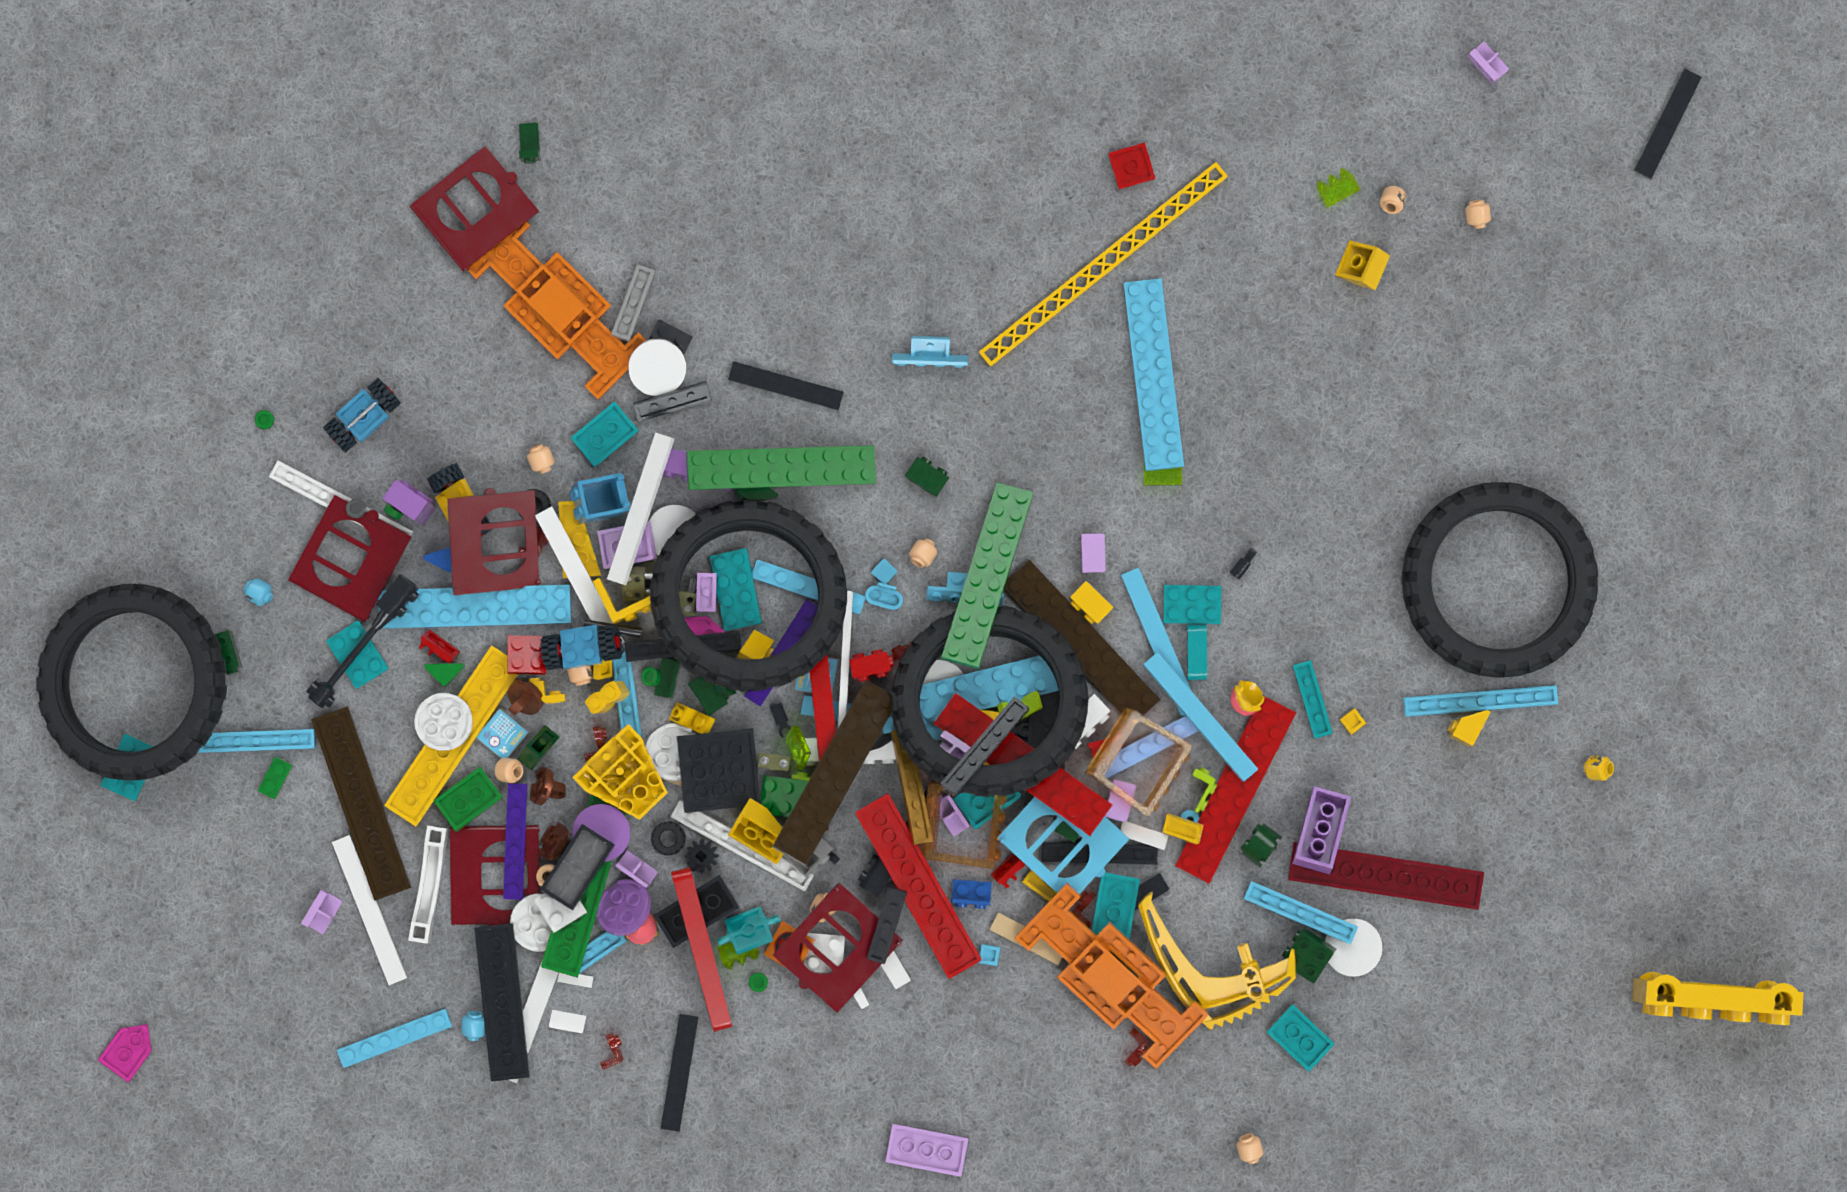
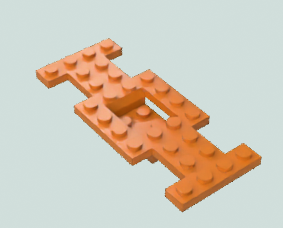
[468,222,647,400]
[1015,882,1209,1069]

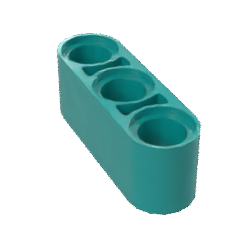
[1187,625,1207,680]

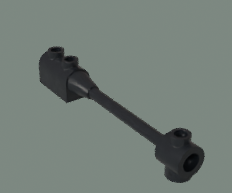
[306,574,420,708]
[858,780,939,897]

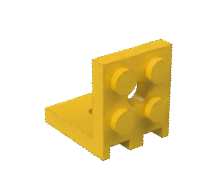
[593,578,651,624]

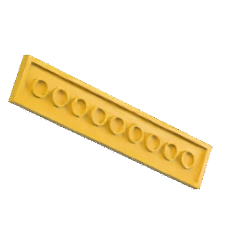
[384,645,519,827]

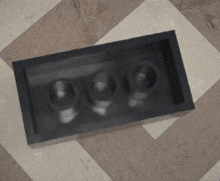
[653,874,740,948]

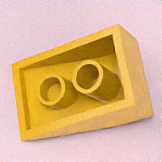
[728,798,784,865]

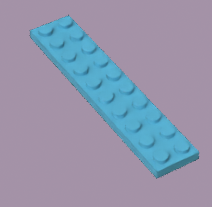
[1123,278,1184,471]
[378,585,571,629]
[883,656,1059,734]

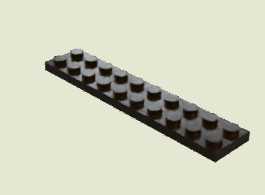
[1004,560,1160,726]
[772,680,891,866]
[311,706,412,901]

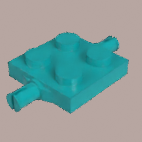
[717,906,781,955]

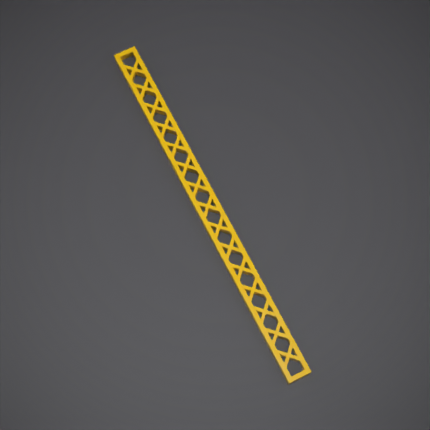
[979,162,1228,367]

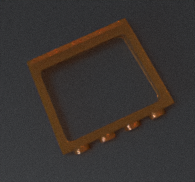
[1085,708,1193,817]
[921,780,1007,869]

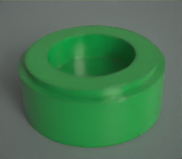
[255,410,275,430]
[384,503,403,520]
[641,667,661,687]
[749,973,768,992]

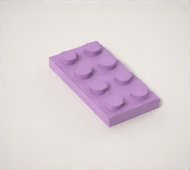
[885,1123,969,1177]

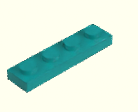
[1292,660,1333,739]

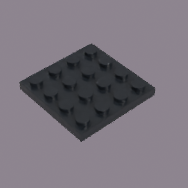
[676,728,761,813]

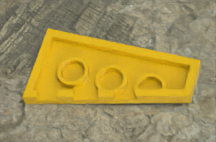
[558,501,601,579]

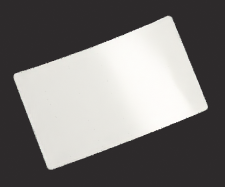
[854,951,911,1009]
[549,973,593,1033]

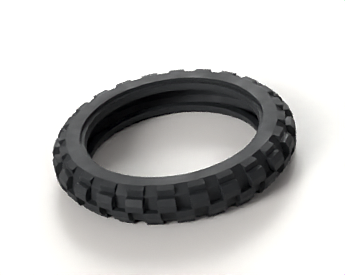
[1401,482,1599,678]
[650,499,847,691]
[36,584,227,781]
[891,605,1088,797]

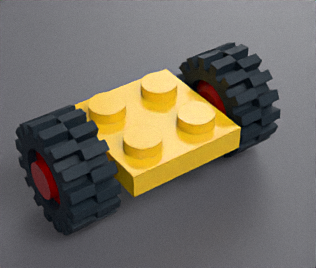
[427,463,493,537]

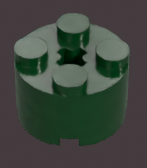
[1241,823,1283,868]

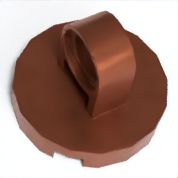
[507,679,544,716]
[530,767,566,806]
[539,822,571,861]

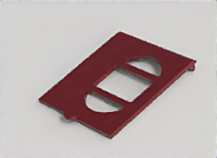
[410,146,539,272]
[447,488,541,596]
[288,495,412,622]
[450,825,540,926]
[773,883,903,1013]

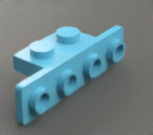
[892,336,968,368]
[926,572,1004,606]

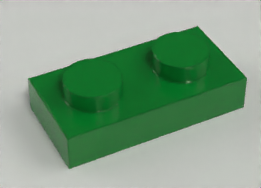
[258,757,293,800]

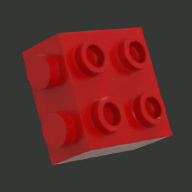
[849,649,894,683]

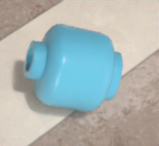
[243,578,274,606]
[461,1011,486,1041]

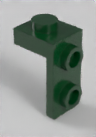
[519,122,541,164]

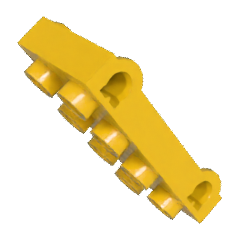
[1632,972,1804,1025]

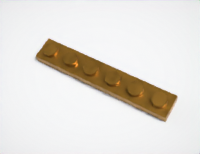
[891,730,933,845]

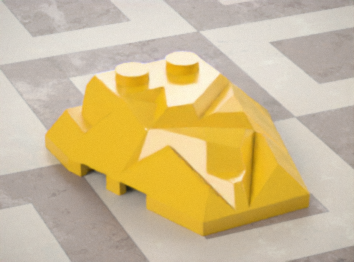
[572,724,668,820]

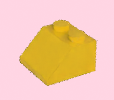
[1335,240,1390,291]
[1447,710,1491,747]

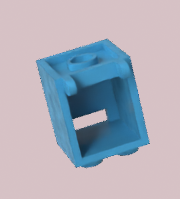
[569,473,631,524]

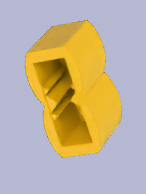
[585,681,630,714]

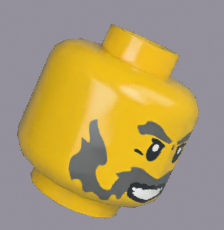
[1584,755,1614,781]

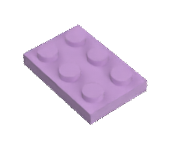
[597,521,657,569]

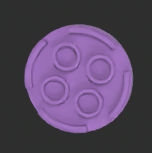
[572,804,630,862]
[596,879,651,936]

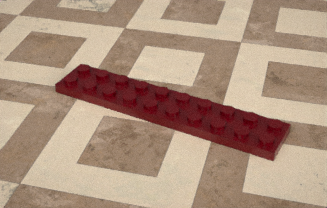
[1288,842,1484,910]

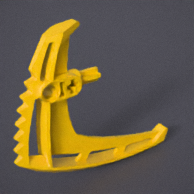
[1138,892,1296,1030]

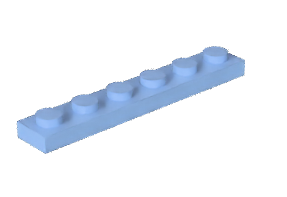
[1098,716,1198,779]

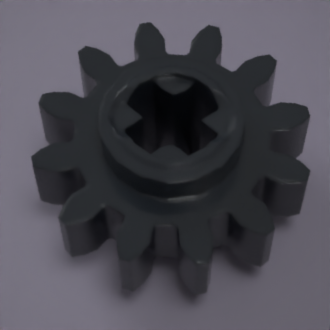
[685,838,720,873]

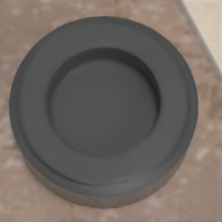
[346,499,366,518]

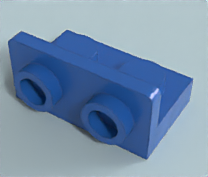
[952,879,992,909]

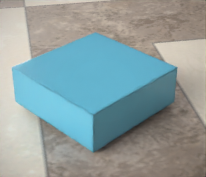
[871,558,898,584]
[978,944,1000,966]

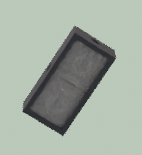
[540,824,615,911]

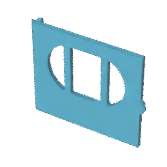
[998,797,1129,894]

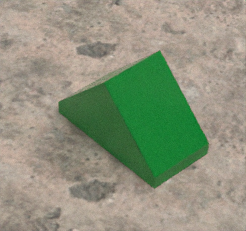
[424,663,465,687]

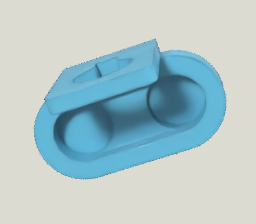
[865,582,903,610]

